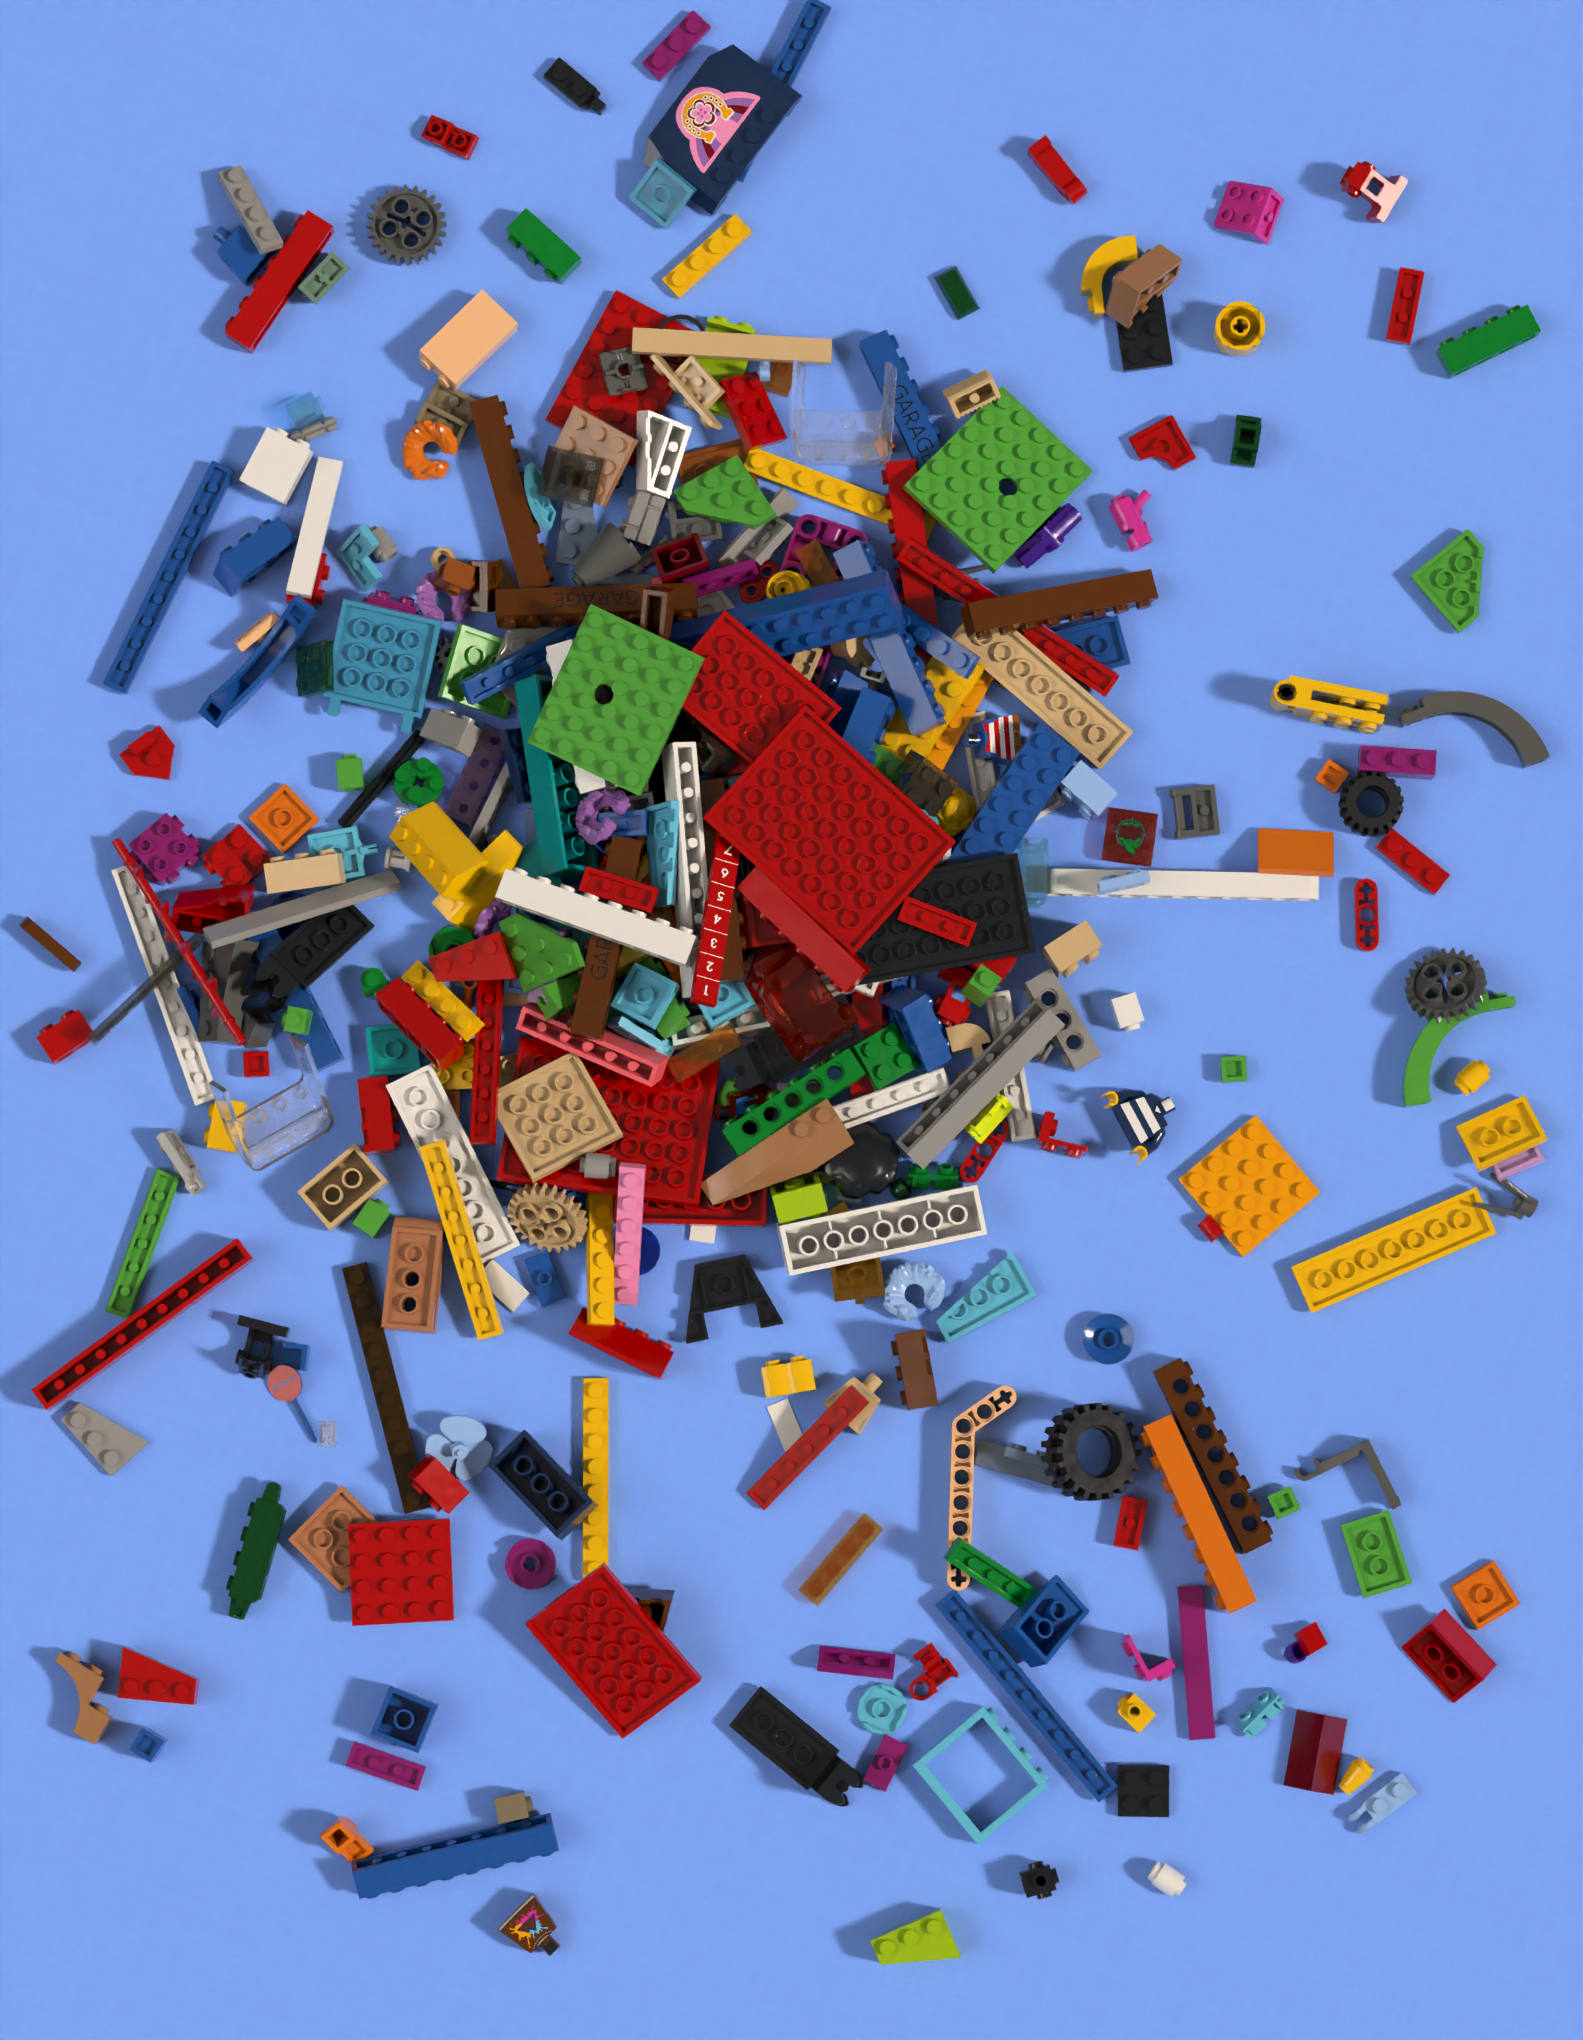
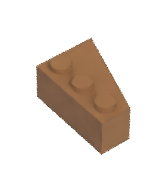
[1105,244,1183,329]

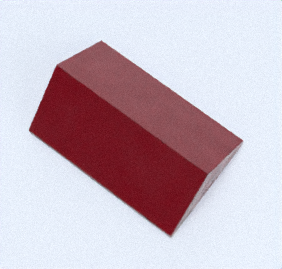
[1283,1710,1347,1795]

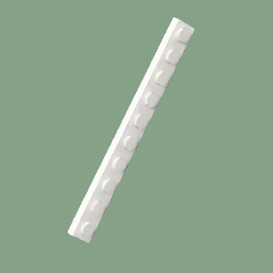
[111,866,220,1106]

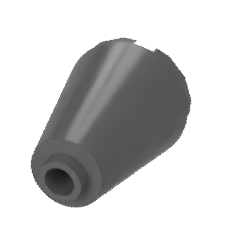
[571,522,641,586]

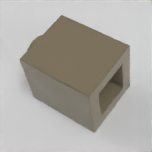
[494,1791,534,1824]

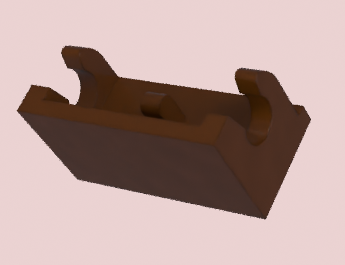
[468,560,499,612]

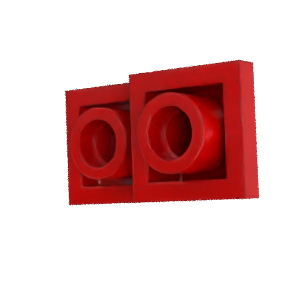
[421,114,479,161]

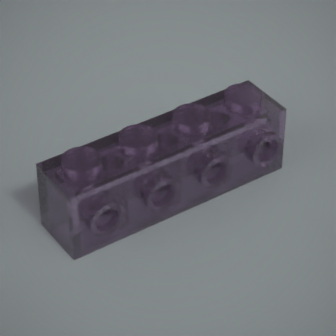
[444,723,505,829]

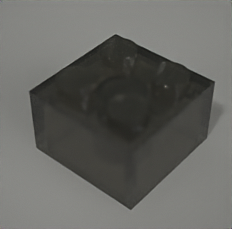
[889,749,959,817]

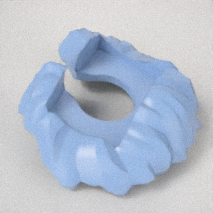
[883,1261,946,1322]

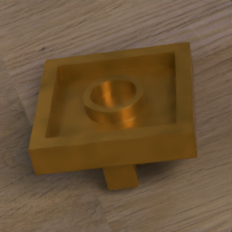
[830,1257,885,1305]

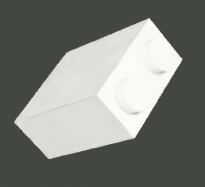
[239,426,314,506]

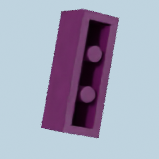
[1357,745,1437,780]

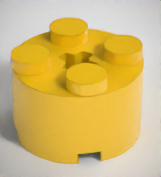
[1213,301,1265,357]

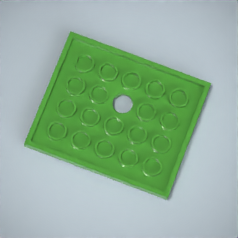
[903,386,1093,574]
[527,604,705,796]

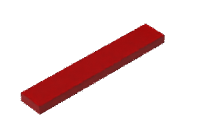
[746,1385,870,1510]

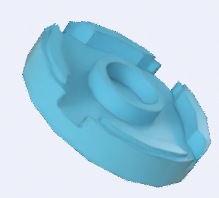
[857,1684,907,1735]

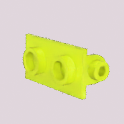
[964,1093,1014,1144]

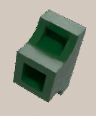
[1229,414,1262,468]

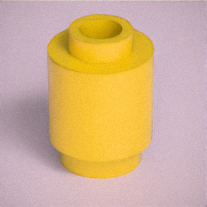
[1453,1059,1491,1096]

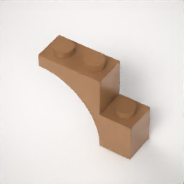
[55,1650,113,1744]

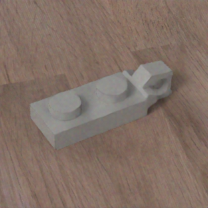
[156,1129,208,1196]

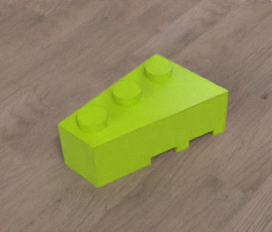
[870,1909,961,1965]

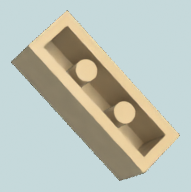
[263,849,346,894]

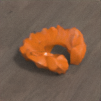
[402,420,458,481]

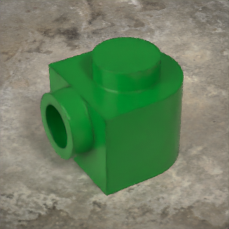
[360,968,388,1000]

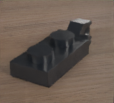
[543,57,606,115]

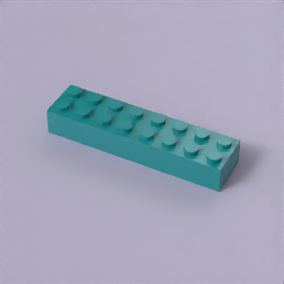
[514,674,599,880]

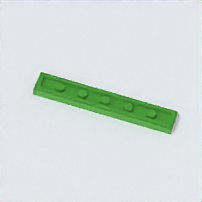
[105,1168,181,1319]

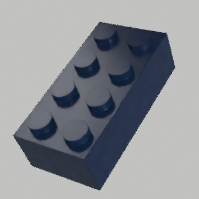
[488,1429,598,1541]

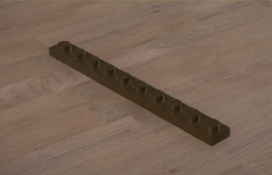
[342,1262,430,1514]

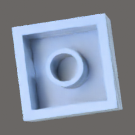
[1058,760,1119,821]

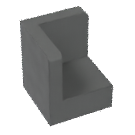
[241,1008,276,1048]

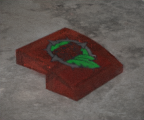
[1101,807,1158,867]

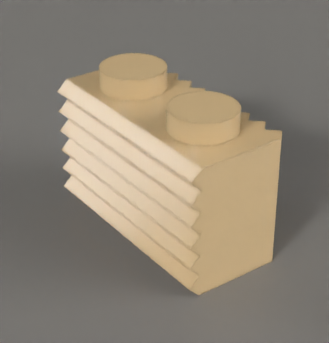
[942,369,1001,419]

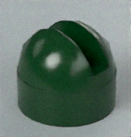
[890,1178,912,1200]

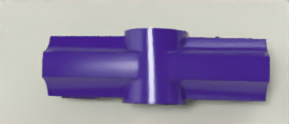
[1014,503,1082,569]

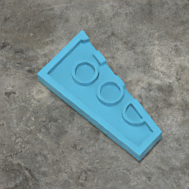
[643,800,679,909]

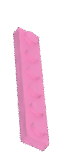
[614,1162,646,1306]

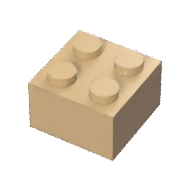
[1041,920,1102,978]

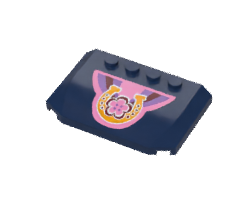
[643,44,803,216]

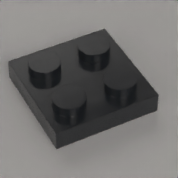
[1117,1765,1169,1817]

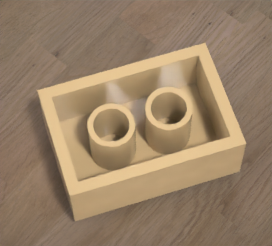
[297,1143,389,1232]

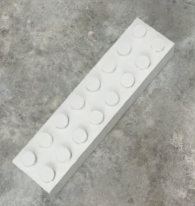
[776,1184,987,1276]

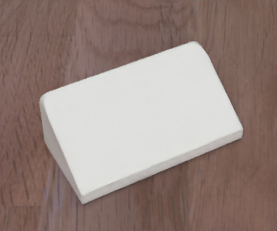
[484,1259,530,1312]

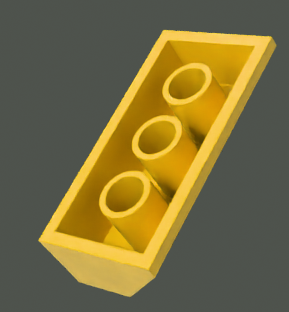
[389,801,489,901]

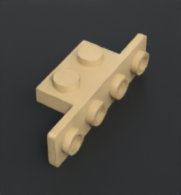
[650,353,725,430]

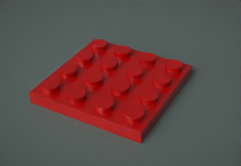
[348,1518,454,1626]

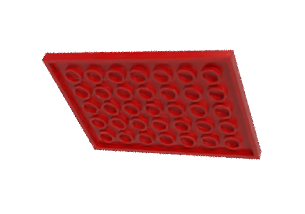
[703,705,956,955]
[497,1036,720,1207]

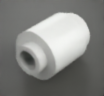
[1147,1861,1187,1897]

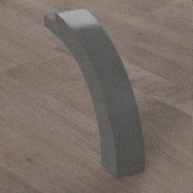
[1398,691,1550,769]

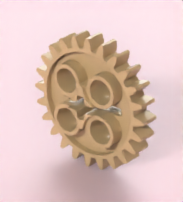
[507,1182,588,1253]

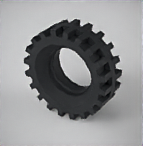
[1041,1403,1141,1501]

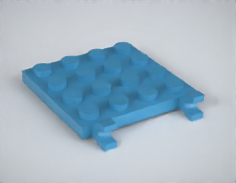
[323,597,442,734]

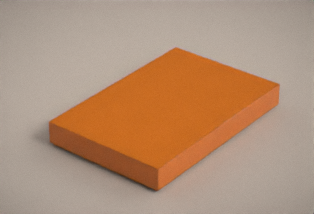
[1257,828,1334,877]

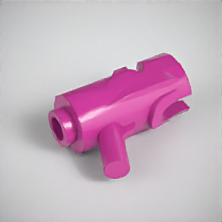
[1108,489,1153,552]

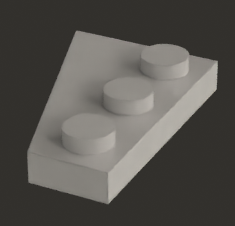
[61,1403,150,1476]

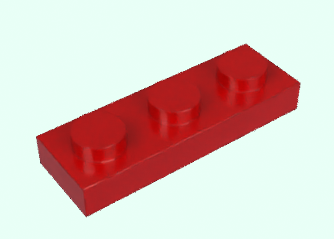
[1385,267,1424,346]
[1375,828,1450,895]
[578,866,660,914]
[897,896,977,947]

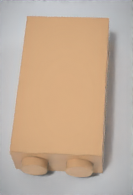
[419,289,518,391]

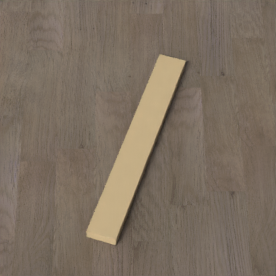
[632,327,832,365]

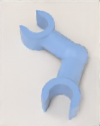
[759,361,771,381]

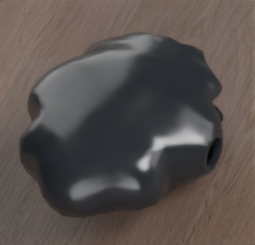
[817,1121,900,1199]

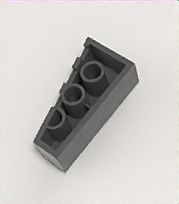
[198,940,259,1045]

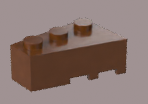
[890,1329,938,1411]

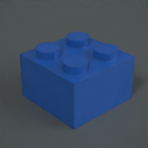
[371,1685,439,1753]

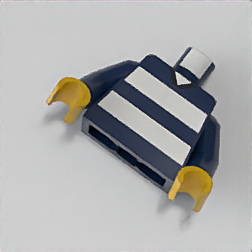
[1100,1089,1176,1164]

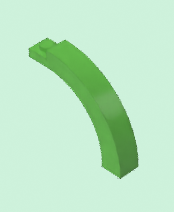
[1402,990,1516,1108]

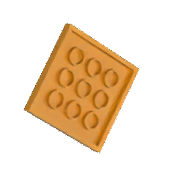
[1178,1115,1320,1257]

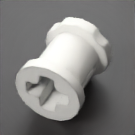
[384,847,412,872]

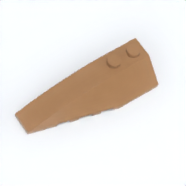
[702,1099,854,1206]

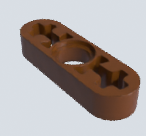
[19,916,82,972]

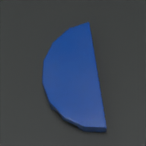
[177,984,200,1033]

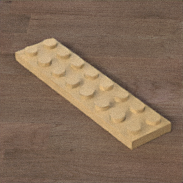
[951,622,1133,770]

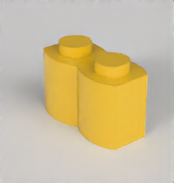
[760,1355,816,1398]

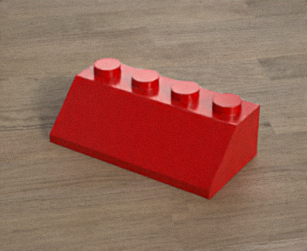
[568,1308,674,1380]

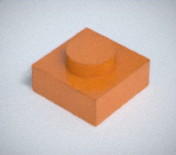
[1314,759,1349,794]

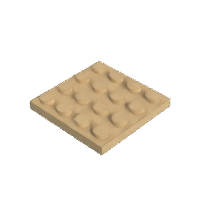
[497,1052,623,1183]

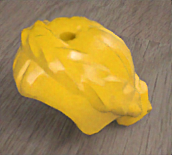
[766,570,813,599]
[932,787,977,837]

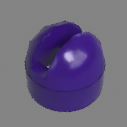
[1284,1642,1306,1664]

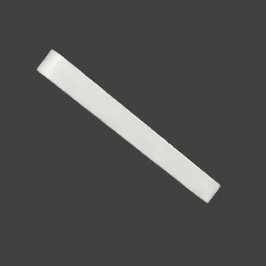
[1045,869,1319,901]

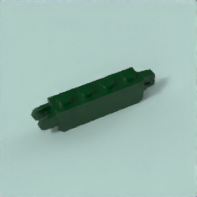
[226,1481,287,1620]

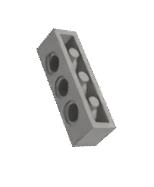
[1023,968,1102,1072]

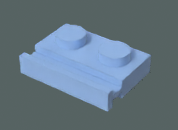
[1097,869,1150,895]

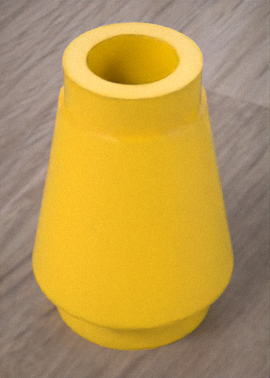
[1338,1756,1375,1795]

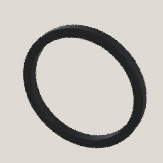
[658,314,705,364]

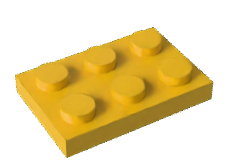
[1456,1095,1547,1172]

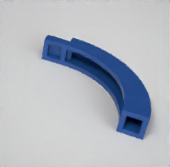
[198,595,317,728]

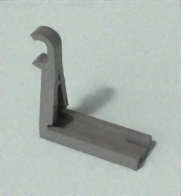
[1294,1439,1401,1510]

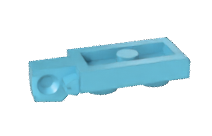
[607,1014,676,1060]

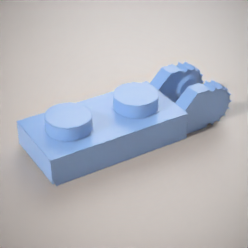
[1347,1772,1417,1835]

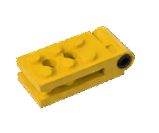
[1269,675,1389,734]

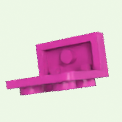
[1120,1634,1176,1682]

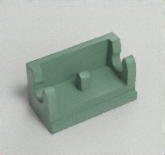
[296,251,350,305]

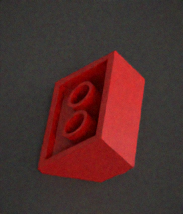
[1401,1608,1497,1704]

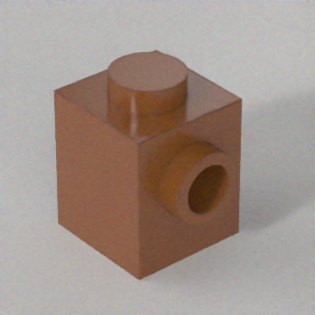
[434,557,476,596]

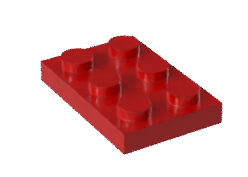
[718,371,787,451]

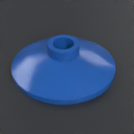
[1083,1314,1134,1365]

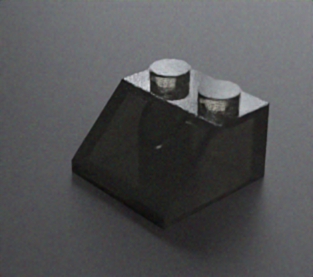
[537,445,604,508]

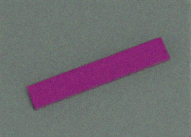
[1177,1585,1215,1740]

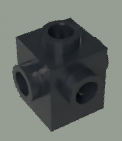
[1019,1860,1059,1900]

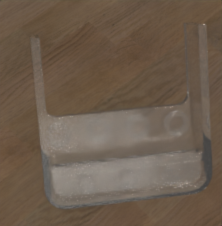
[789,360,897,467]
[209,1035,334,1171]

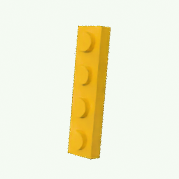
[662,214,752,299]
[400,960,485,1042]

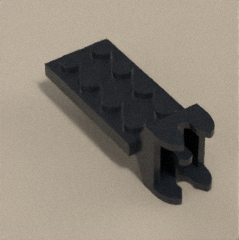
[247,905,375,1014]
[723,994,866,1090]
[729,1686,864,1807]

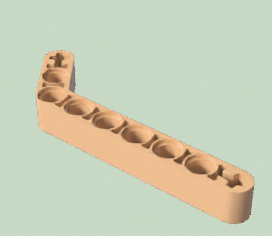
[946,1386,1017,1591]

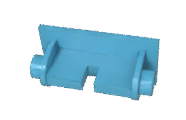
[1234,1687,1285,1739]

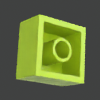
[769,1169,828,1224]

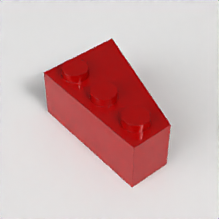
[172,884,255,940]
[428,931,518,982]
[357,1075,401,1156]
[118,1646,200,1705]

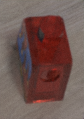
[714,1084,774,1135]

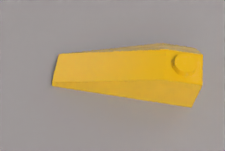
[432,830,524,933]

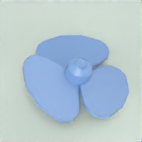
[425,1415,493,1480]

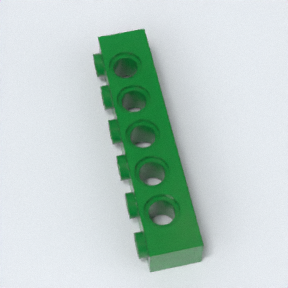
[721,1048,866,1158]

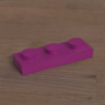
[642,10,711,82]
[682,558,761,597]
[817,1646,895,1680]
[345,1741,427,1791]

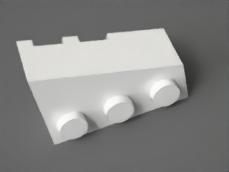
[636,410,692,498]

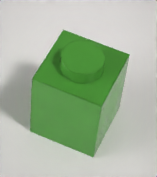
[336,754,365,793]
[960,964,1002,1008]
[352,1198,392,1239]

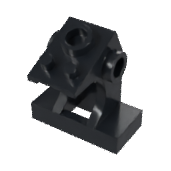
[235,1315,290,1379]

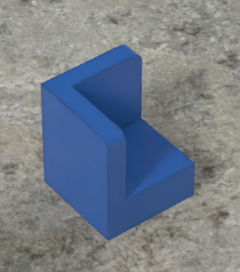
[282,1343,310,1371]
[129,1726,168,1763]

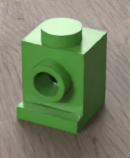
[281,1006,313,1036]

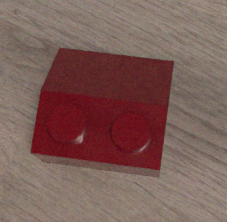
[650,532,711,583]

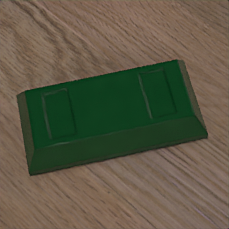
[934,266,980,320]

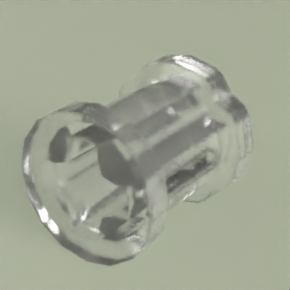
[316,1421,339,1447]

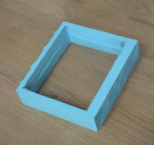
[912,1706,1049,1845]

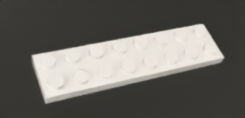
[386,1063,521,1263]

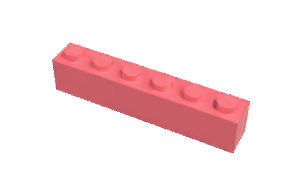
[516,1002,669,1087]

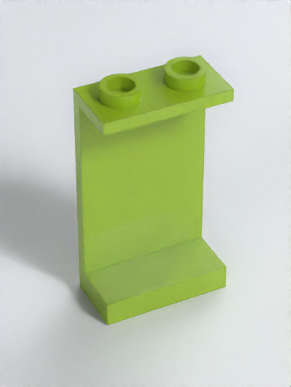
[684,315,756,420]

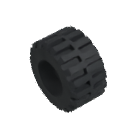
[1338,771,1404,837]

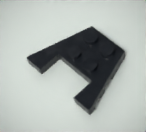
[686,1254,783,1344]

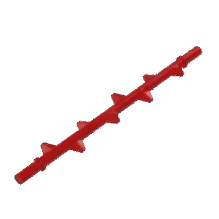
[112,838,247,1046]

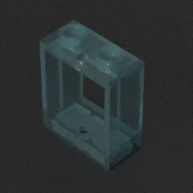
[1019,838,1048,909]

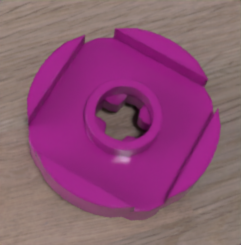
[505,1538,556,1589]

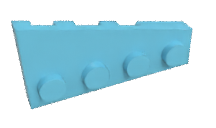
[936,1251,1037,1344]

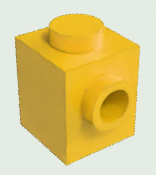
[1116,1693,1156,1733]

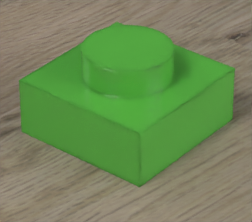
[1220,1056,1247,1083]
[1266,1486,1301,1520]

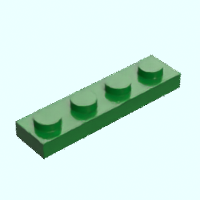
[943,1537,1037,1608]

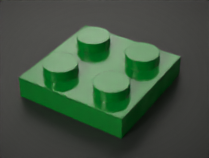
[850,1022,919,1091]

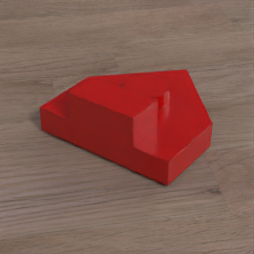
[119,725,175,781]

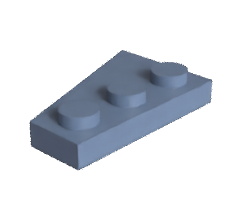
[555,489,598,567]

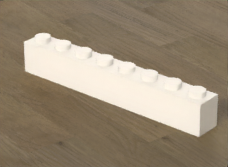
[495,867,698,968]

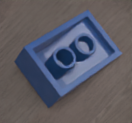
[998,1575,1090,1668]

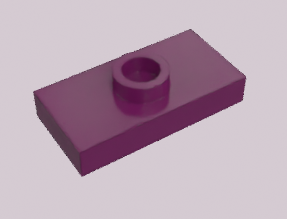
[863,1734,908,1792]

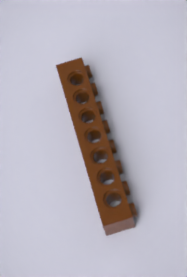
[1152,1358,1274,1554]

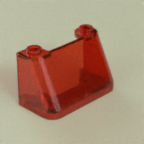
[745,943,859,1063]

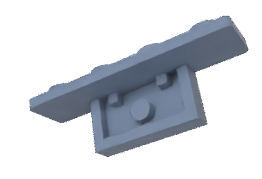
[975,1440,1063,1490]

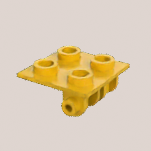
[432,1039,475,1090]

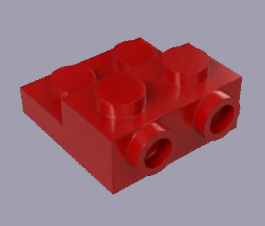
[202,824,272,887]

